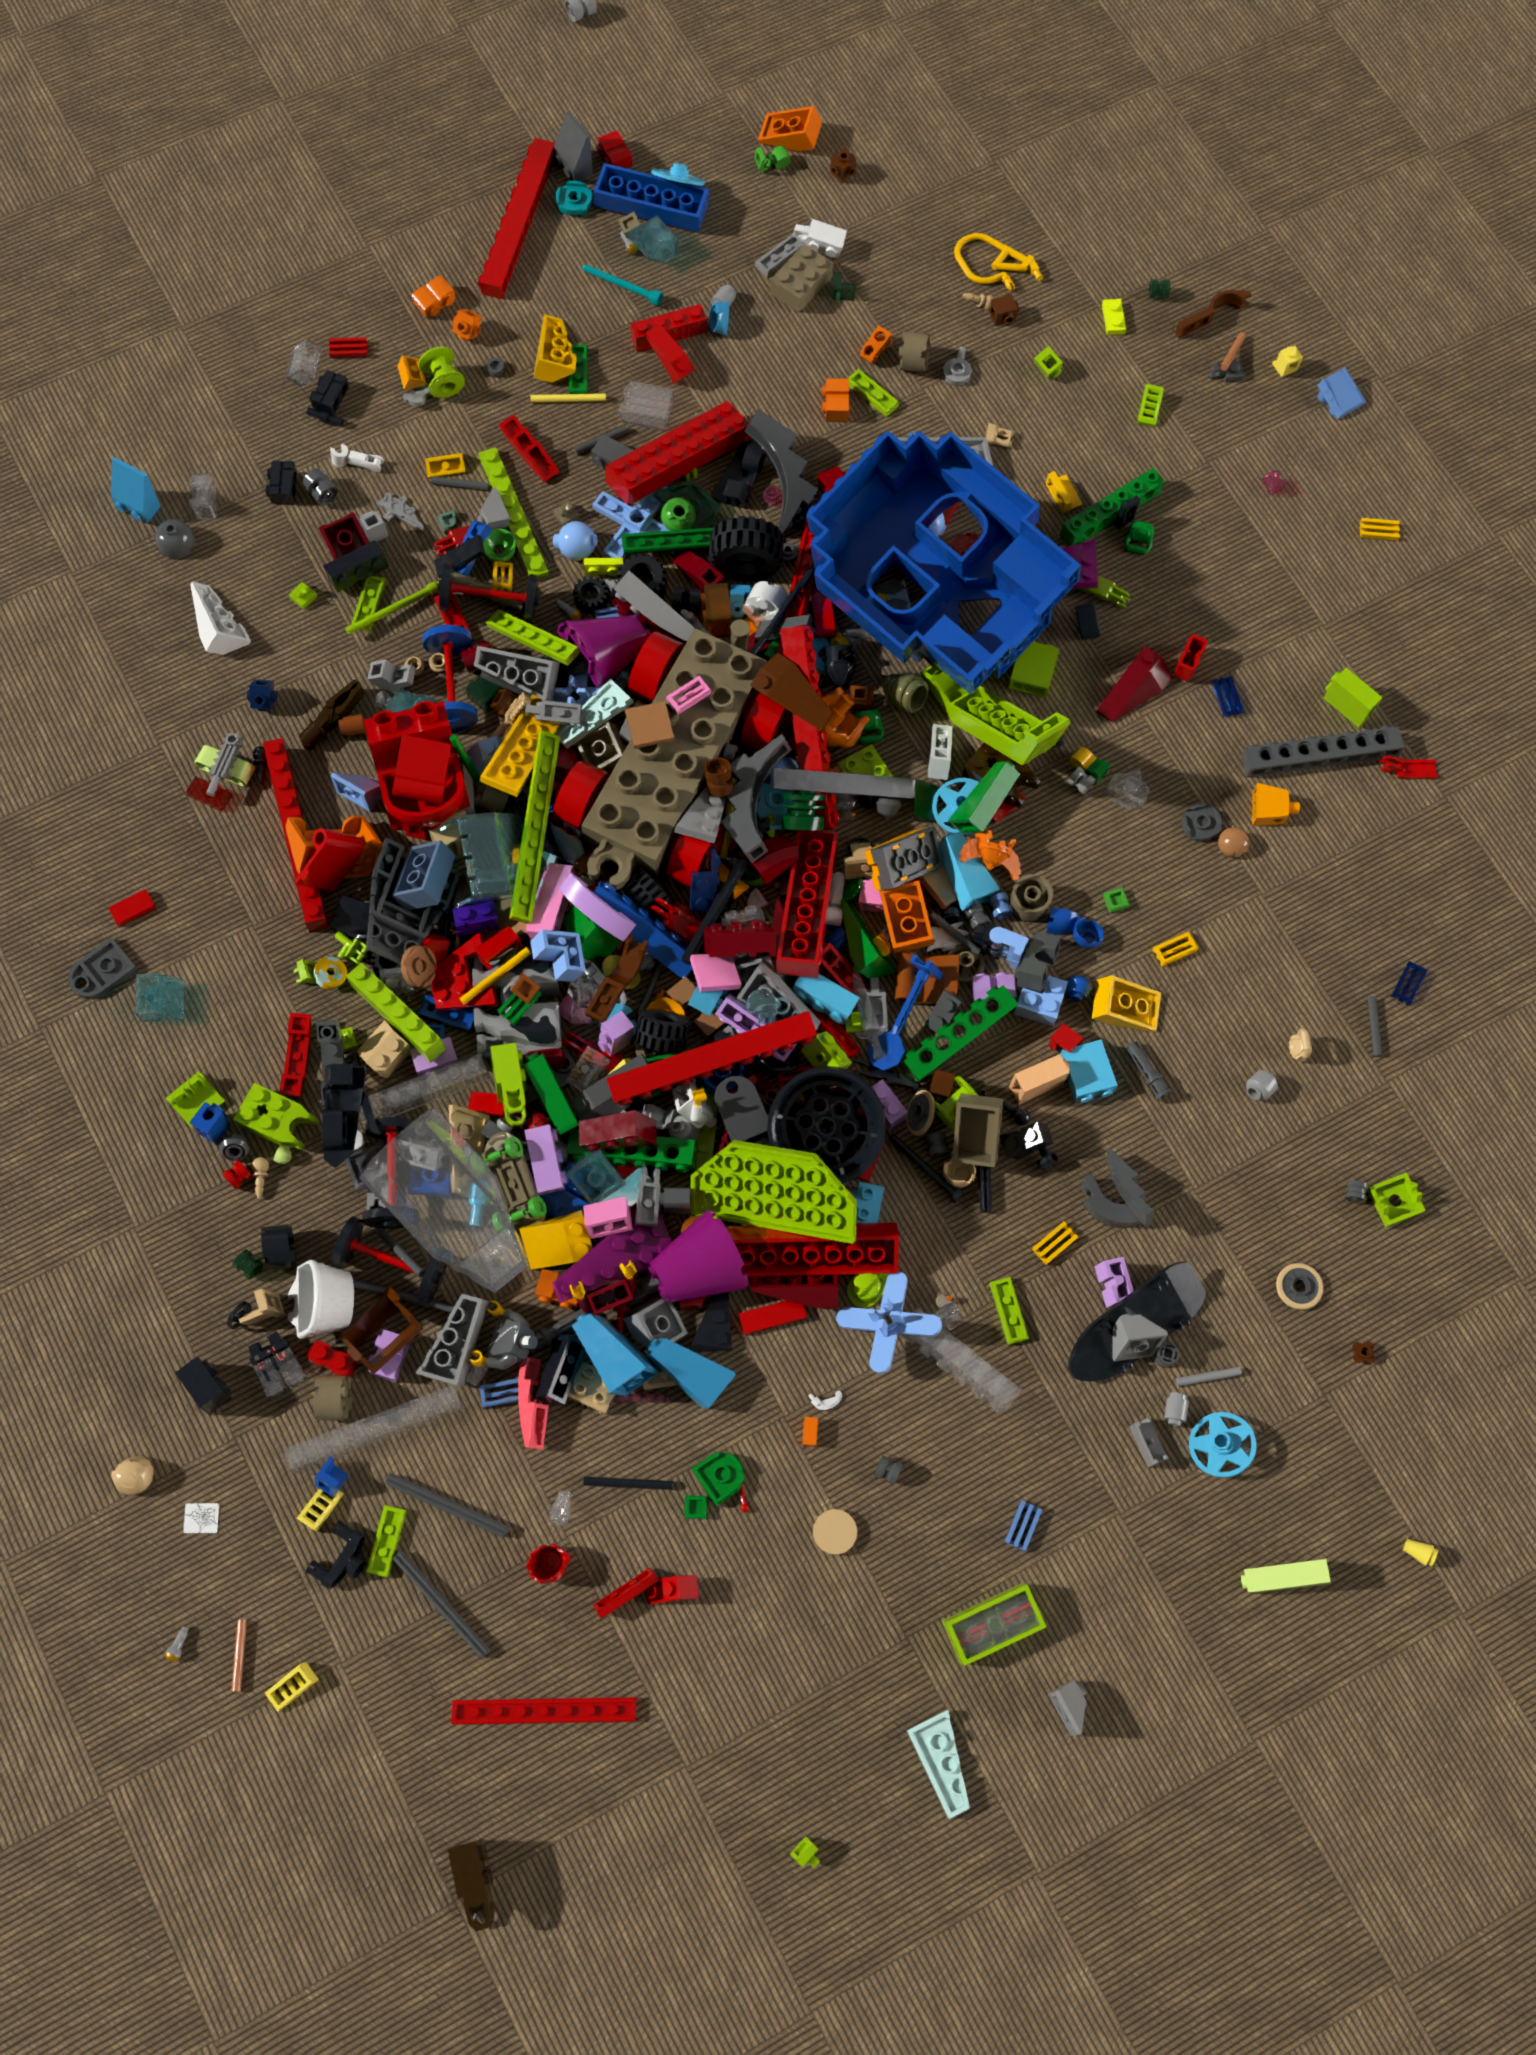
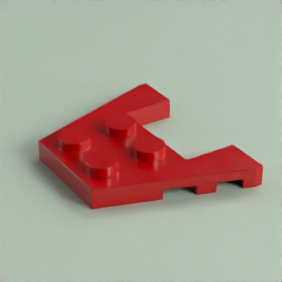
[431,933,499,1011]

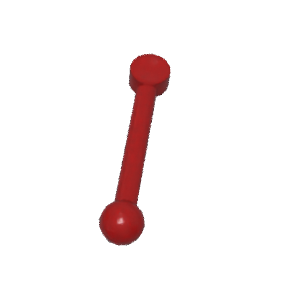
[739,1485,749,1513]

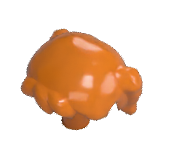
[822,687,870,749]

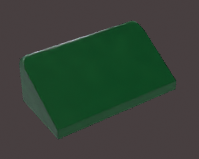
[913,779,935,823]

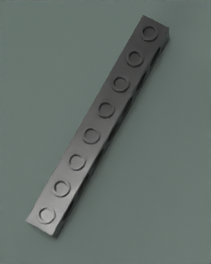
[1241,726,1405,778]

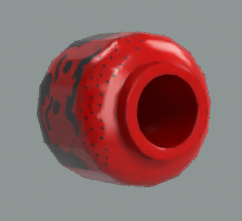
[522,1110,554,1130]

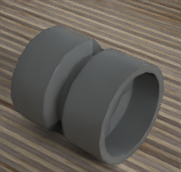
[303,468,339,505]

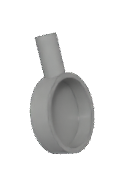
[943,347,971,386]

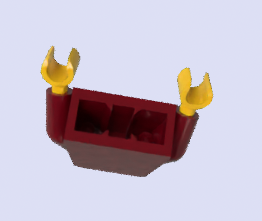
[569,1260,637,1315]

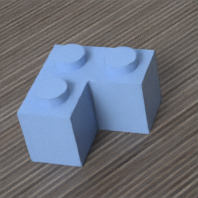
[531,929,586,982]
[1014,976,1068,1027]

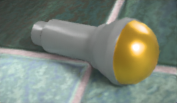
[620,231,638,254]
[556,600,582,621]
[165,1627,189,1662]

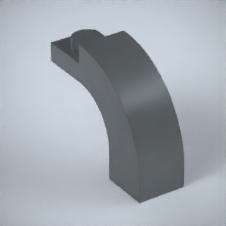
[1080,1173,1142,1228]

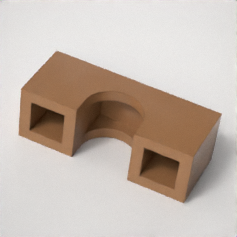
[667,976,727,1042]

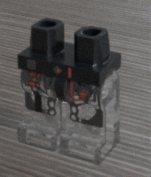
[248,1331,309,1400]

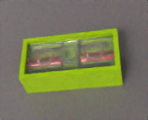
[942,1583,1046,1666]

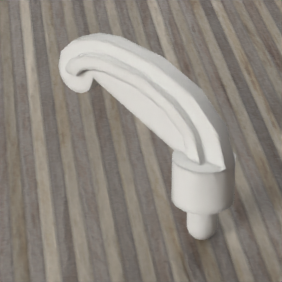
[809,1391,842,1410]

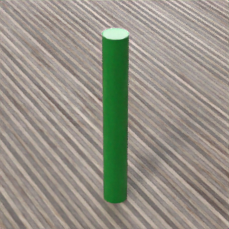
[449,735,480,782]

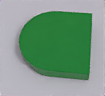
[691,1452,745,1506]

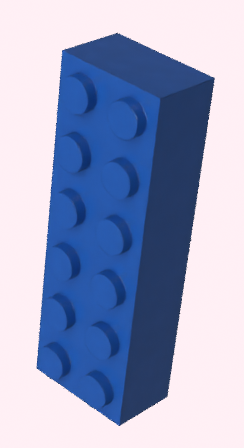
[593,163,709,232]

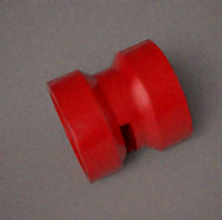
[222,1160,252,1189]

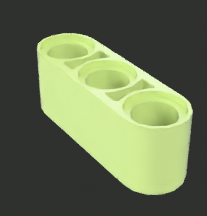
[194,745,256,787]

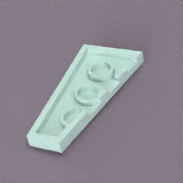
[556,678,634,749]
[907,1710,970,1819]

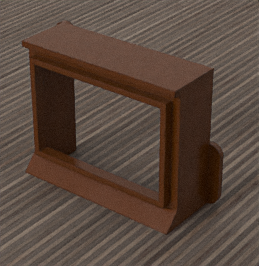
[338,1288,424,1375]

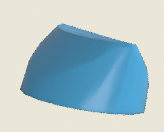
[709,301,729,336]

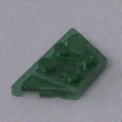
[653,480,720,529]

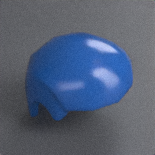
[1073,917,1104,949]

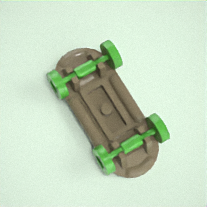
[470,1132,547,1234]

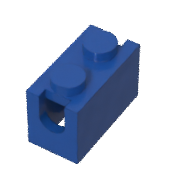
[189,1102,231,1145]

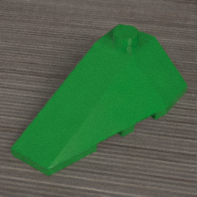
[840,898,897,979]

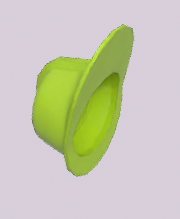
[847,1273,890,1308]

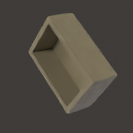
[770,244,833,313]
[952,1093,1003,1167]

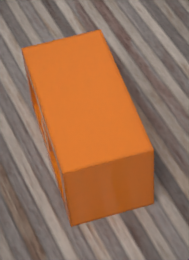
[802,1417,818,1447]

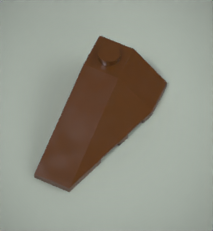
[750,653,833,731]

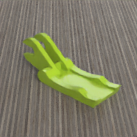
[1077,576,1130,608]

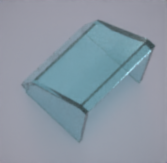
[440,812,523,908]

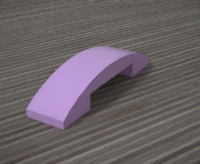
[559,872,636,941]

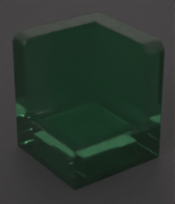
[833,272,856,301]

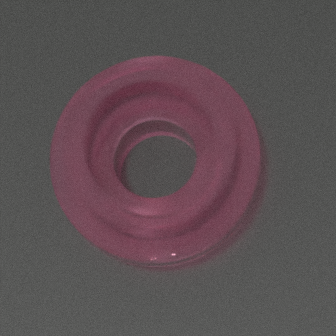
[763,485,782,505]

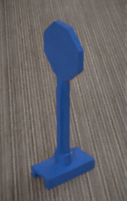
[867,954,943,1071]

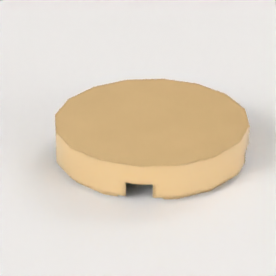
[813,1509,857,1555]

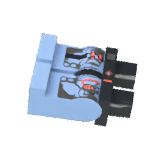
[972,922,1029,970]

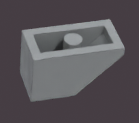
[478,487,510,530]

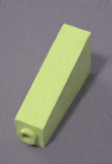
[1241,1559,1331,1593]

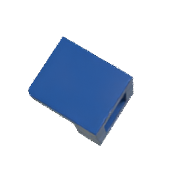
[315,1456,348,1497]

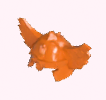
[959,830,1021,880]

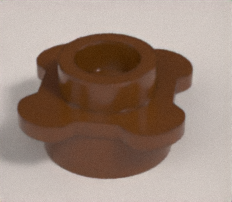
[1352,1342,1375,1363]

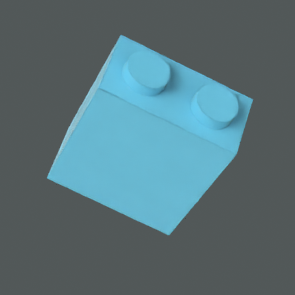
[1060,1039,1118,1103]

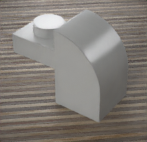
[357,510,388,543]
[367,659,416,692]

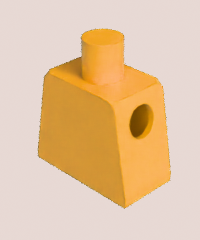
[1252,783,1300,826]

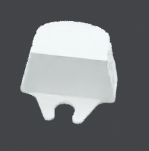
[288,1260,354,1339]

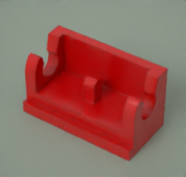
[474,926,524,970]

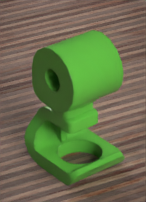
[754,146,791,173]

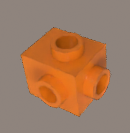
[452,309,482,341]

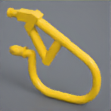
[954,233,1043,291]

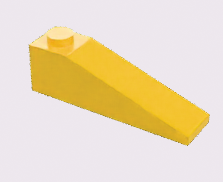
[534,314,577,383]

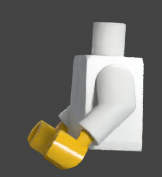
[672,1078,718,1128]

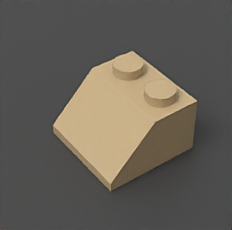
[357,1020,414,1079]

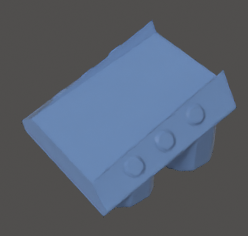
[1317,367,1366,420]

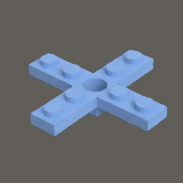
[592,486,675,559]

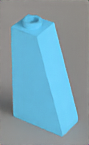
[939,832,1000,911]

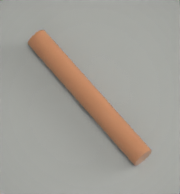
[1220,332,1246,371]
[231,1620,247,1692]

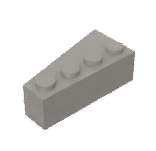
[474,646,560,701]
[736,959,821,1046]
[415,1294,489,1387]

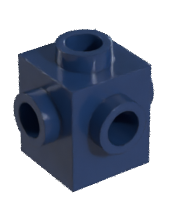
[247,679,277,712]

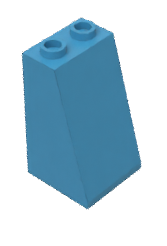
[572,1313,661,1396]

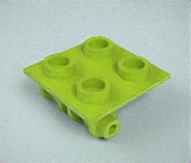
[838,744,893,777]
[165,1071,225,1128]

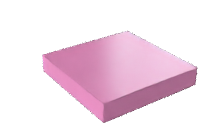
[690,954,742,992]

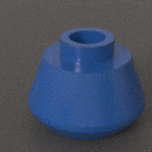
[1066,976,1094,1002]

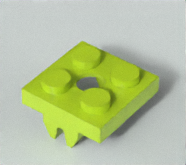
[1368,1172,1426,1228]

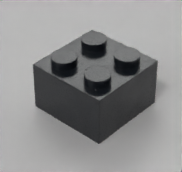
[175,1356,232,1415]

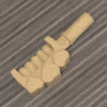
[490,692,531,738]

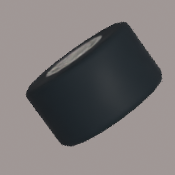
[1075,602,1101,640]

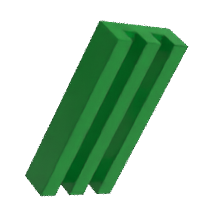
[497,990,542,1025]

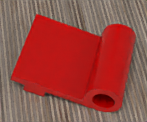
[392,734,451,805]
[295,828,364,892]

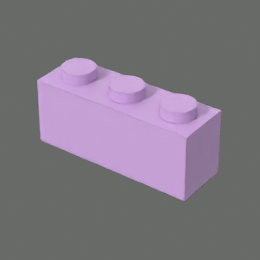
[524,1124,568,1195]

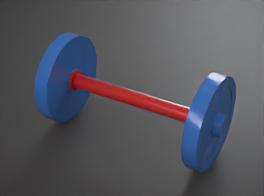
[422,625,478,732]

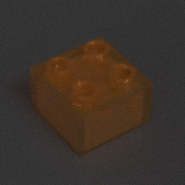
[700,583,732,638]

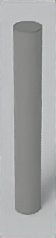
[1176,1367,1242,1387]

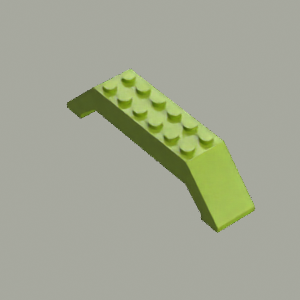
[920,664,1070,765]

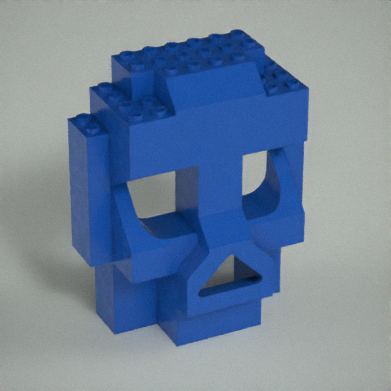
[806,430,1081,695]

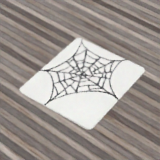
[183,1503,219,1533]

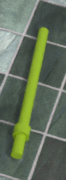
[345,581,439,635]

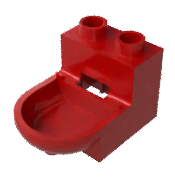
[364,701,471,830]

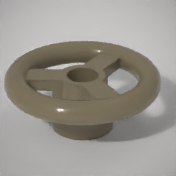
[946,944,985,983]

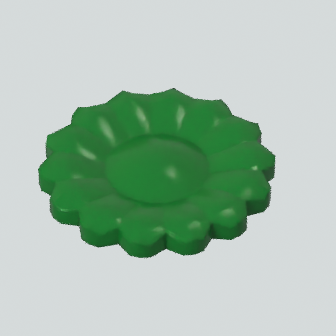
[842,877,863,901]

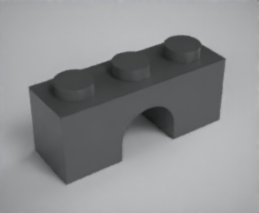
[1015,931,1060,992]

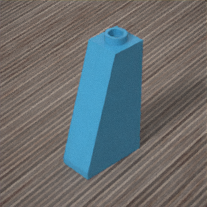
[645,1338,736,1408]

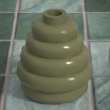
[882,673,929,713]

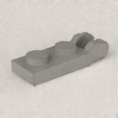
[634,1167,661,1228]

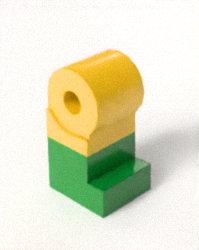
[1070,747,1110,785]

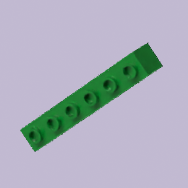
[1060,468,1165,546]
[903,985,1019,1082]
[566,1128,698,1172]

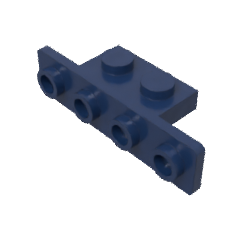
[690,847,721,921]

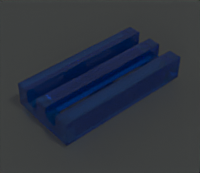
[1212,676,1243,717]
[1391,961,1428,1006]

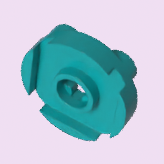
[556,181,593,216]

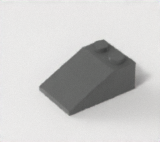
[553,111,593,181]

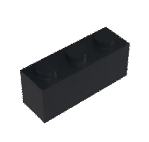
[323,540,389,592]
[534,1335,585,1406]

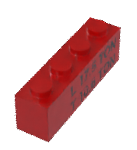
[630,304,707,352]

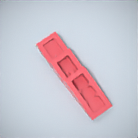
[518,1357,549,1450]

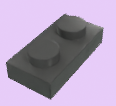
[925,989,963,1034]

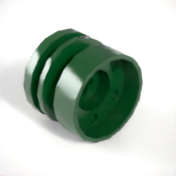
[782,791,825,831]

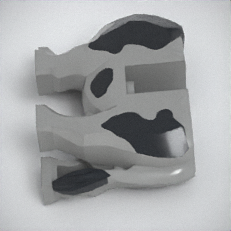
[472,942,562,1059]

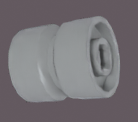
[564,0,597,22]

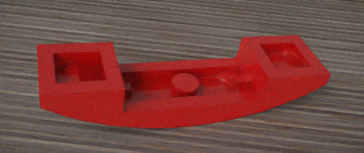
[279,1013,312,1097]

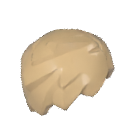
[111,1456,154,1496]

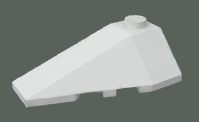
[190,582,251,655]

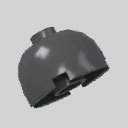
[155,519,196,560]

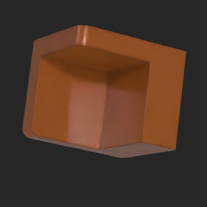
[510,972,540,1004]

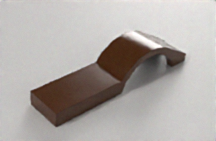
[1175,290,1252,338]
[585,933,649,1023]

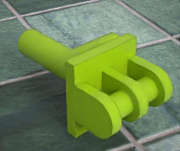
[335,931,369,965]

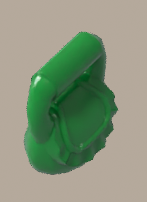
[1124,521,1155,555]
[854,710,884,744]

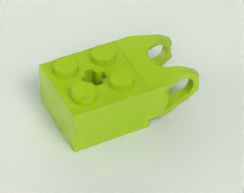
[490,1043,527,1127]
[233,1083,319,1150]

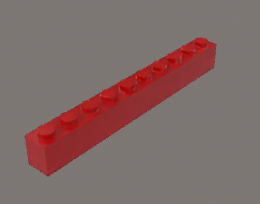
[478,137,555,299]
[780,625,839,829]
[263,738,330,932]
[606,1011,817,1107]

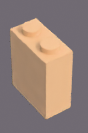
[1009,1054,1070,1104]

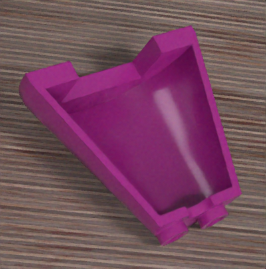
[557,614,650,688]
[647,1210,748,1303]

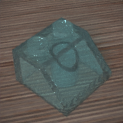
[566,1150,626,1204]

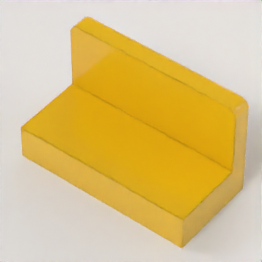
[1046,471,1083,514]

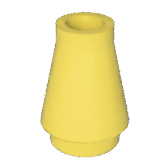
[1402,1538,1439,1567]

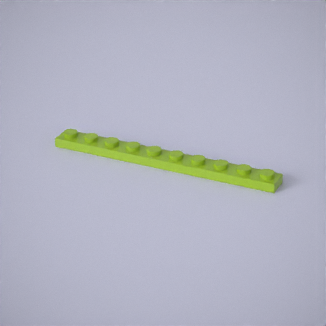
[509,730,561,924]

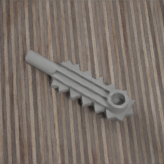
[206,733,244,797]

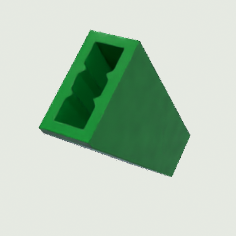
[948,761,1020,833]
[524,1052,579,1135]

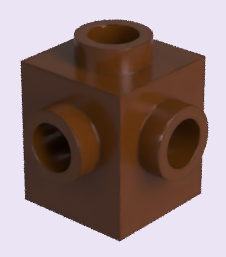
[830,148,857,183]
[490,688,523,719]

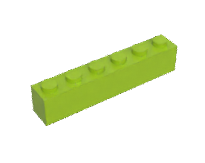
[346,963,446,1063]

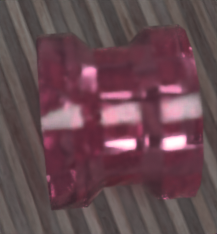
[1261,470,1286,495]

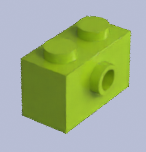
[801,1031,852,1069]

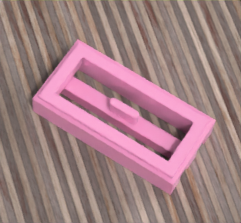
[666,675,711,715]

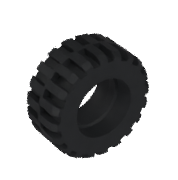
[709,516,784,581]

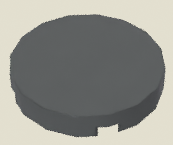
[1181,803,1222,842]

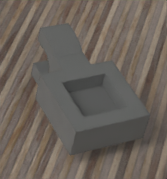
[1209,360,1244,382]

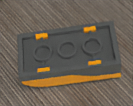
[864,826,944,891]

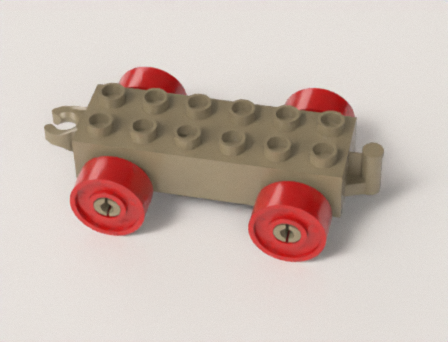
[552,620,792,890]

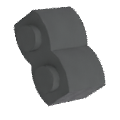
[660,1188,691,1215]

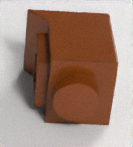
[846,685,875,712]

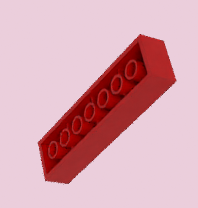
[605,401,750,506]
[776,830,838,978]
[725,1222,899,1277]

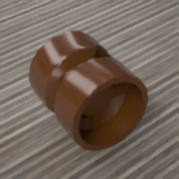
[704,758,734,797]

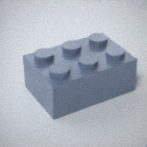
[392,840,456,911]

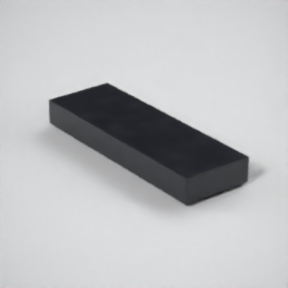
[434,534,485,579]

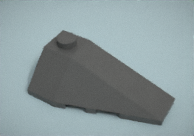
[569,1054,649,1121]

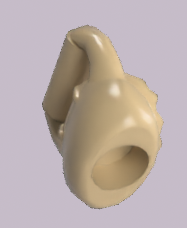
[1289,1028,1312,1062]

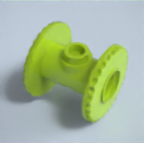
[418,346,465,399]
[934,1076,978,1132]

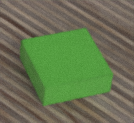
[1103,887,1130,913]

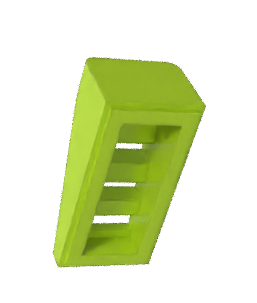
[1137,384,1164,427]

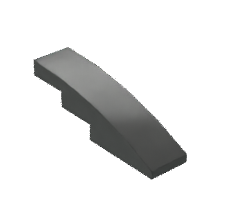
[1107,1148,1153,1227]

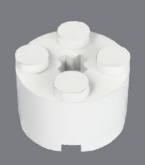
[743,581,788,627]

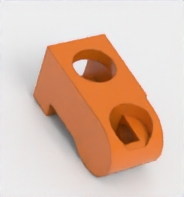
[860,325,892,364]

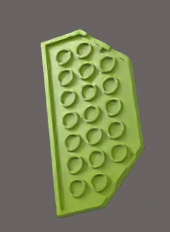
[691,1140,857,1244]

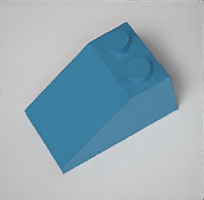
[111,457,161,524]

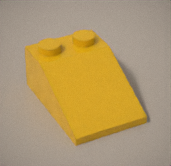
[1092,975,1161,1032]
[519,1210,593,1270]

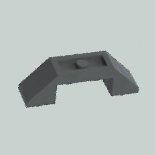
[316,1020,345,1105]

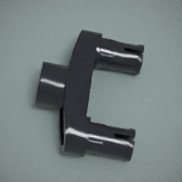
[306,1520,366,1590]

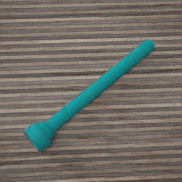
[582,264,664,307]

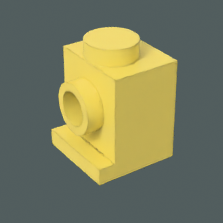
[1272,346,1303,377]

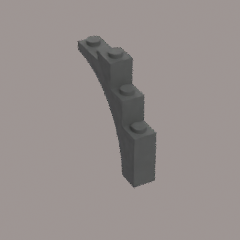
[744,409,818,533]
[720,734,791,863]

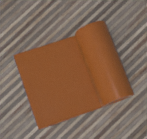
[895,951,960,1004]

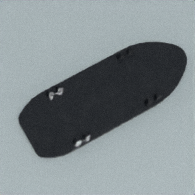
[1068,1261,1206,1381]

